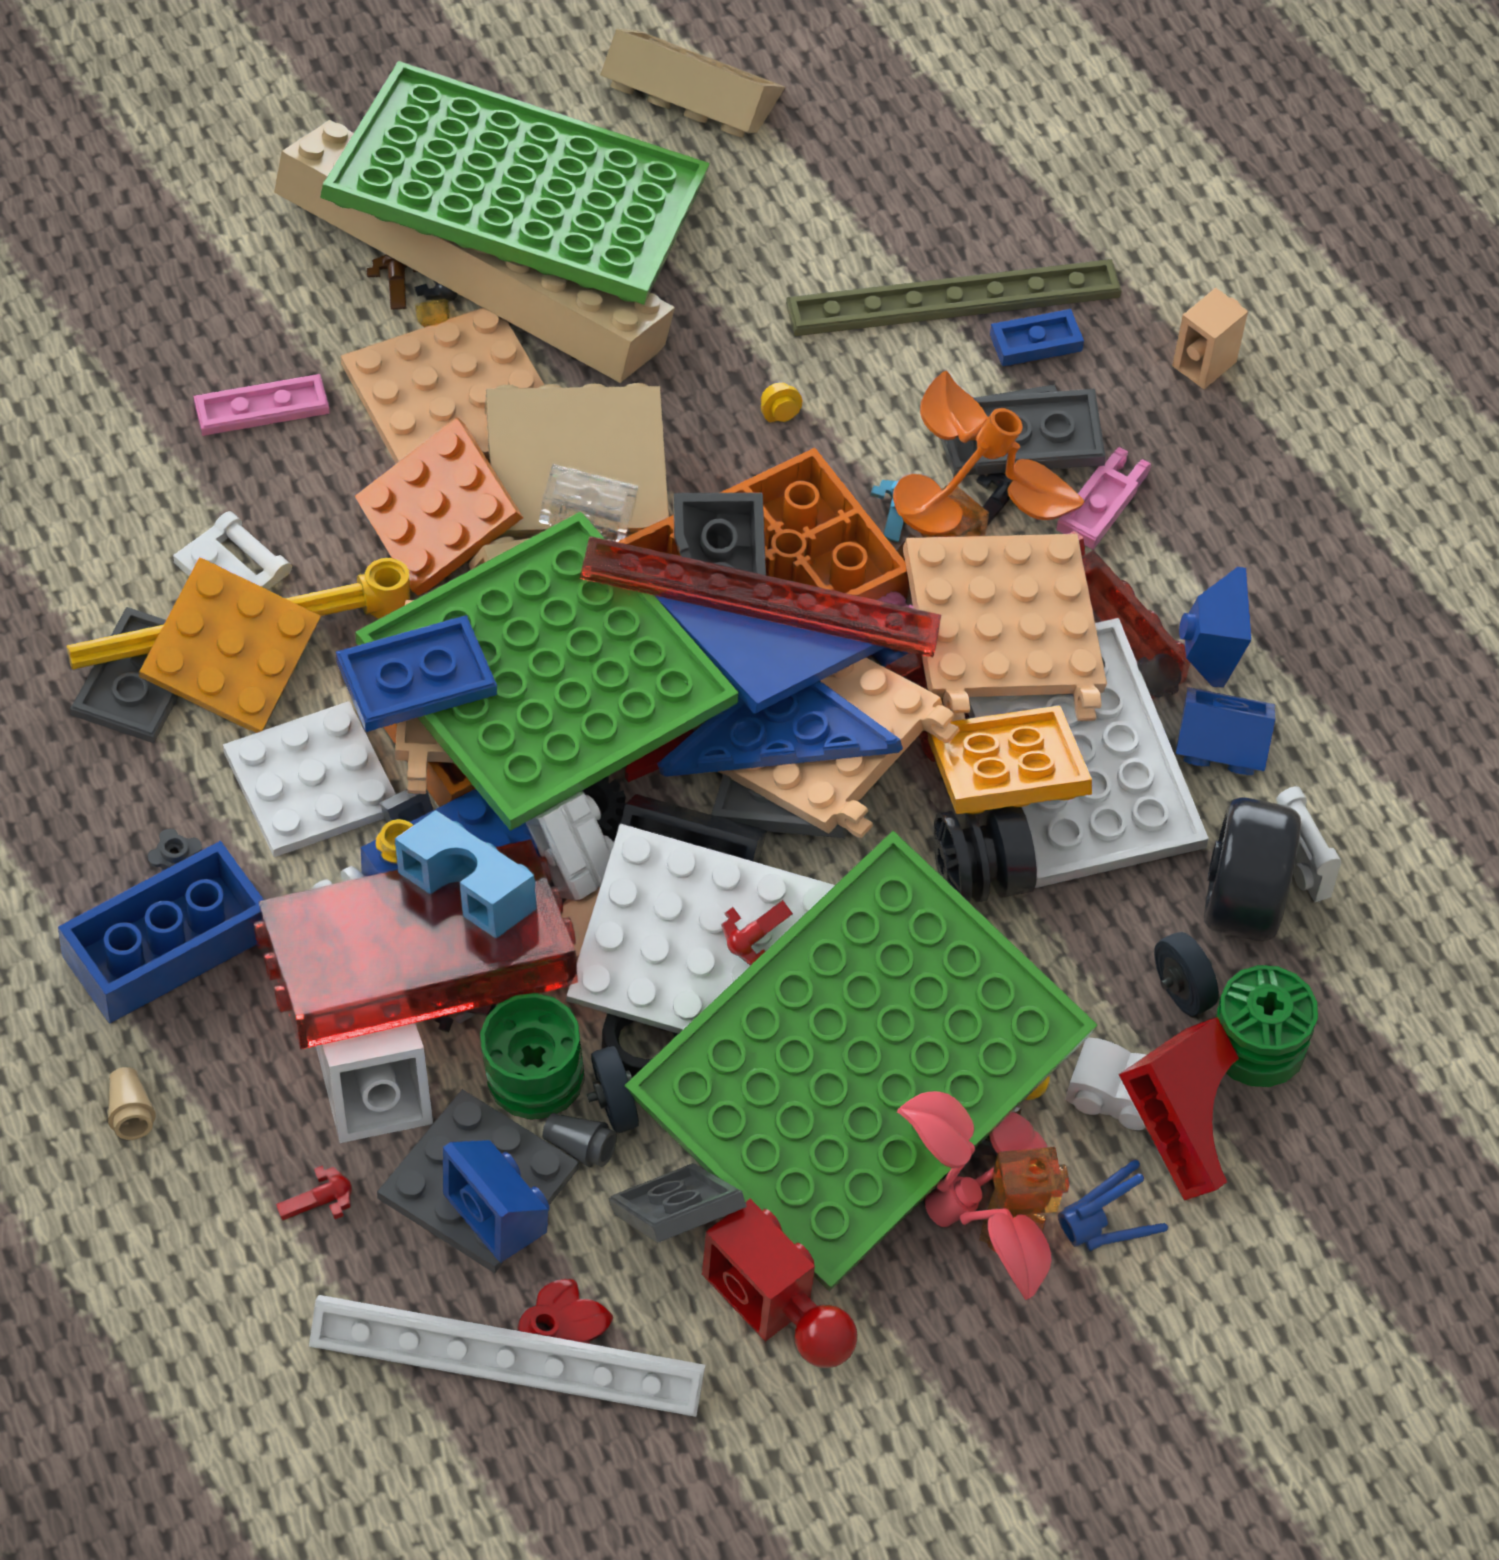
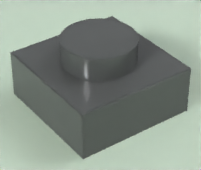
[380,789,433,823]

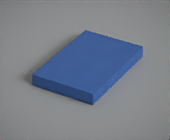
[336,615,497,732]

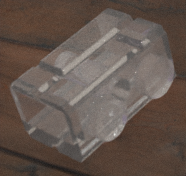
[539,464,639,542]

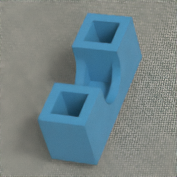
[395,810,537,938]

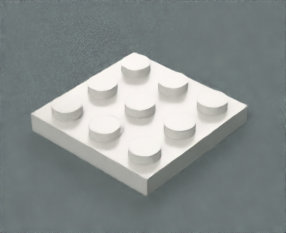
[223,701,396,857]

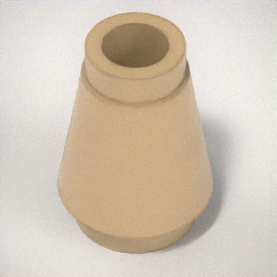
[108,1067,156,1140]

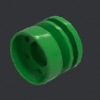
[1216,965,1318,1087]
[480,993,585,1120]

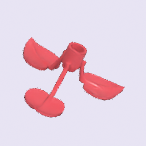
[897,1091,1052,1300]

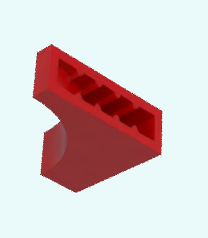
[1118,1017,1239,1201]

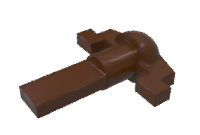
[367,254,418,310]

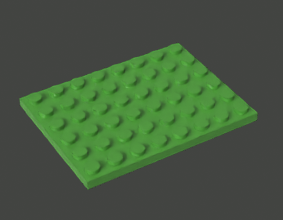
[320,61,710,305]
[625,831,1097,1292]

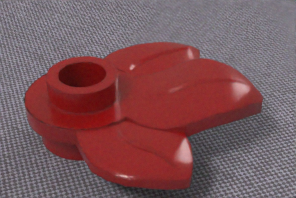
[518,1279,613,1344]

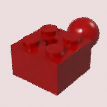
[702,1198,858,1368]

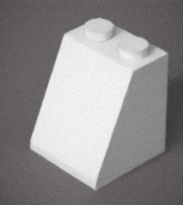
[309,984,433,1143]

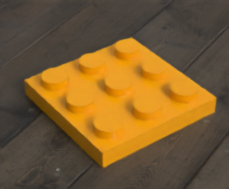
[139,557,321,733]
[928,705,1092,814]

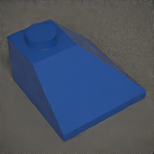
[1179,567,1251,687]

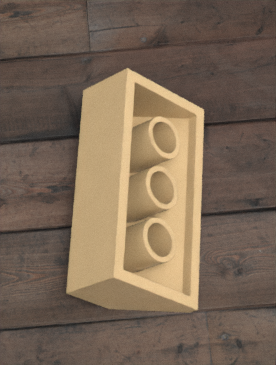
[600,29,785,138]

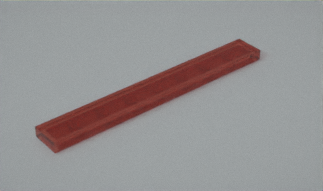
[580,536,941,658]

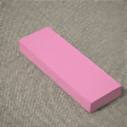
[193,374,329,436]

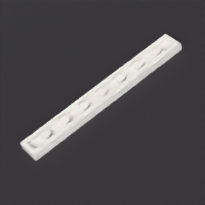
[309,1295,705,1417]

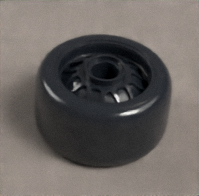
[1204,797,1301,941]

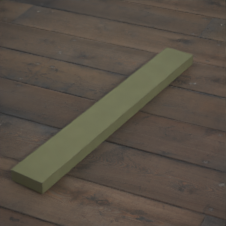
[786,259,1122,336]

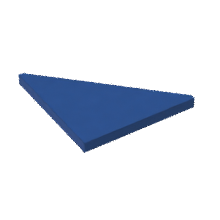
[649,587,890,714]
[657,681,903,777]

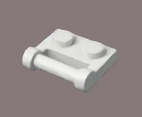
[173,511,292,590]
[1276,786,1341,902]

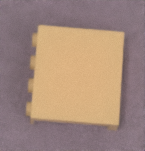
[485,383,669,545]

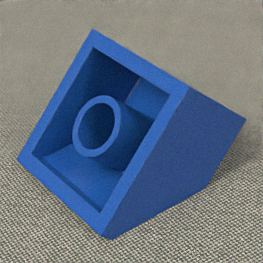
[1176,687,1276,775]
[443,1140,550,1263]

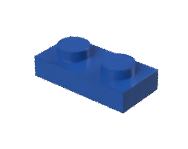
[990,309,1084,367]

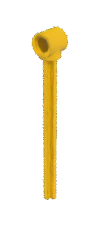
[67,558,410,670]

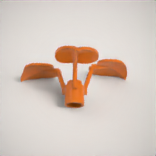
[893,370,1085,536]

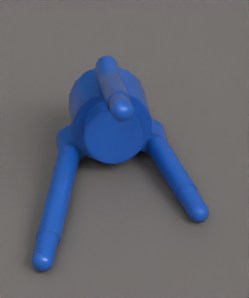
[1058,1160,1168,1251]

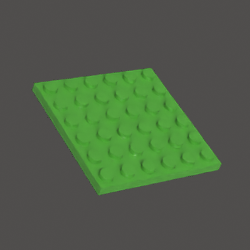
[355,511,738,831]

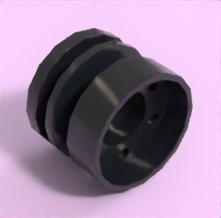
[934,806,1037,903]

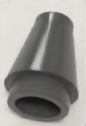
[542,1113,617,1167]

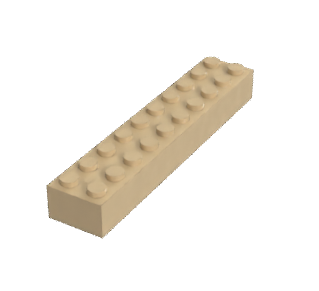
[274,120,675,383]

